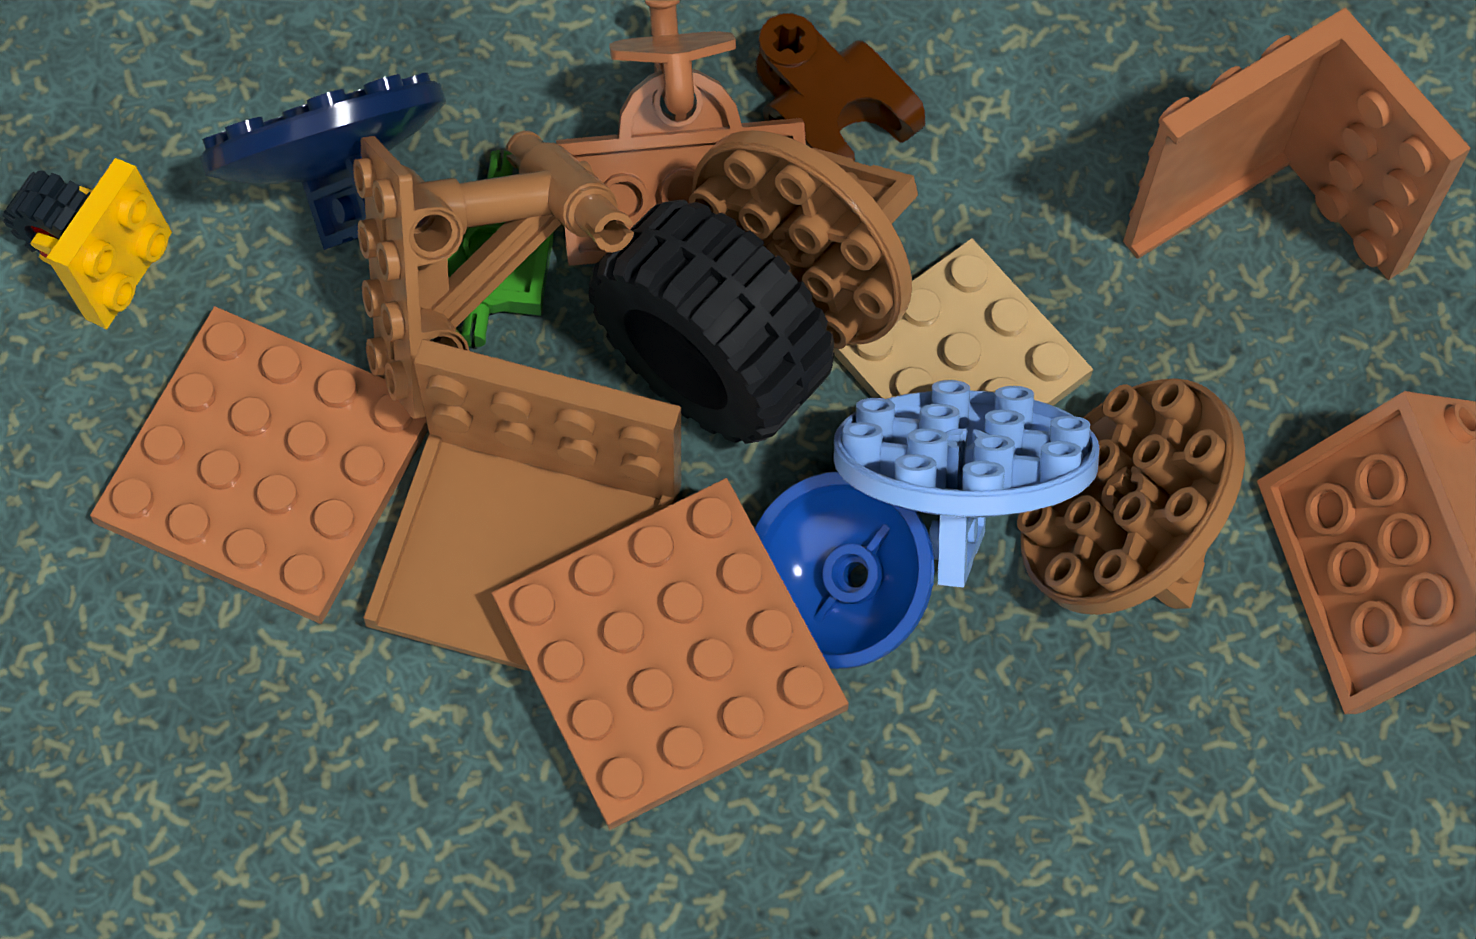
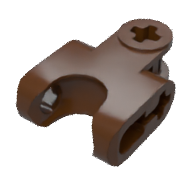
[756,13,925,161]

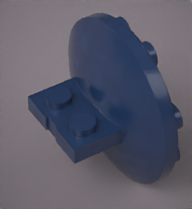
[200,72,446,250]

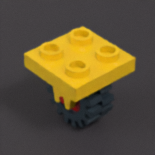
[2,158,172,330]

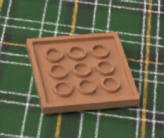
[90,306,428,624]
[492,478,849,830]

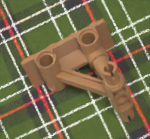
[353,131,634,419]

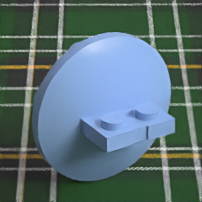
[834,380,1099,588]

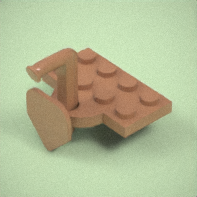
[556,0,806,266]

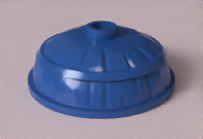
[755,472,935,669]

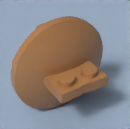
[689,130,918,349]
[1017,378,1245,615]

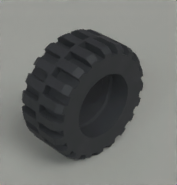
[588,200,834,444]

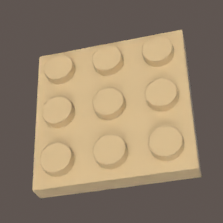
[833,238,1093,406]

